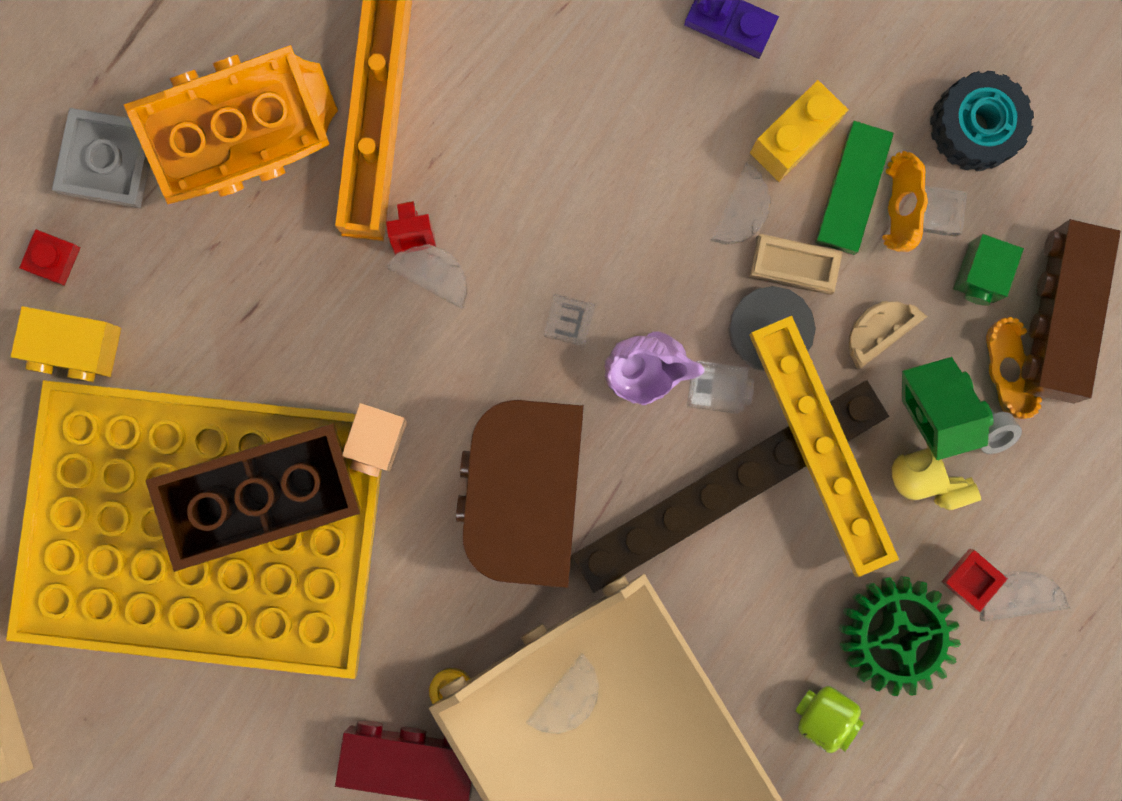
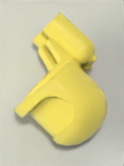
[892,443,981,510]

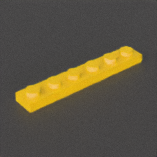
[749,316,899,577]

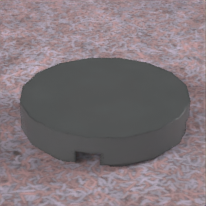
[728,286,816,371]

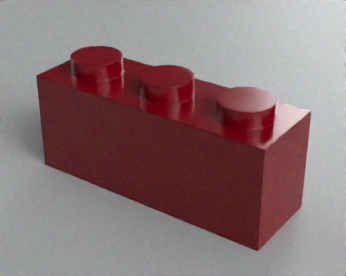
[335,720,473,801]

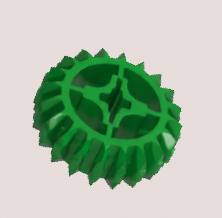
[839,576,961,696]

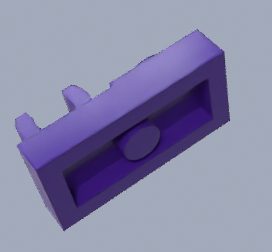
[684,0,779,59]

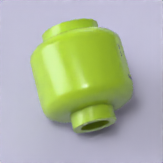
[795,686,865,753]

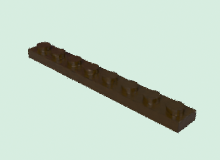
[572,380,890,593]

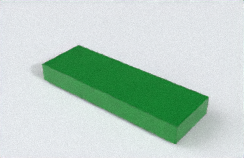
[815,121,894,255]

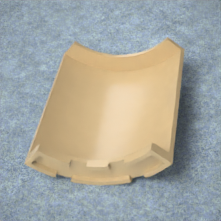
[428,574,783,801]

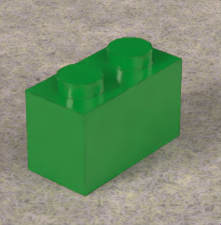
[902,357,994,460]

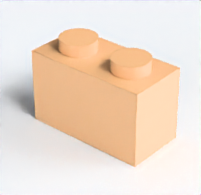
[342,403,407,477]

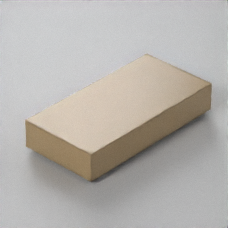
[749,234,843,295]

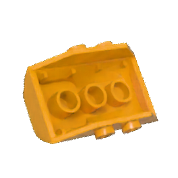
[124,45,338,205]

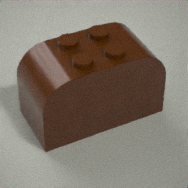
[456,400,584,588]
[145,423,361,572]

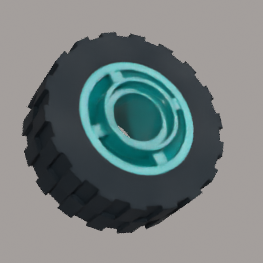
[930,70,1034,171]

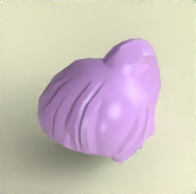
[604,331,704,405]

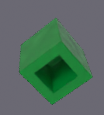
[953,234,1024,306]

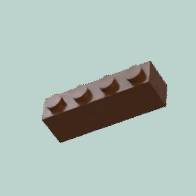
[1021,219,1121,404]

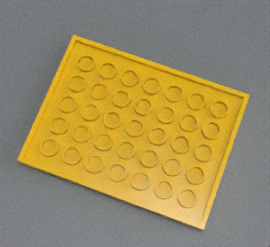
[6,380,382,679]

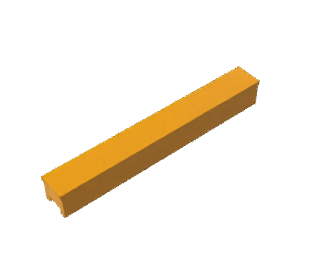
[335,0,412,241]

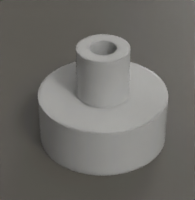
[981,409,1022,454]

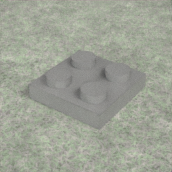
[52,108,150,208]

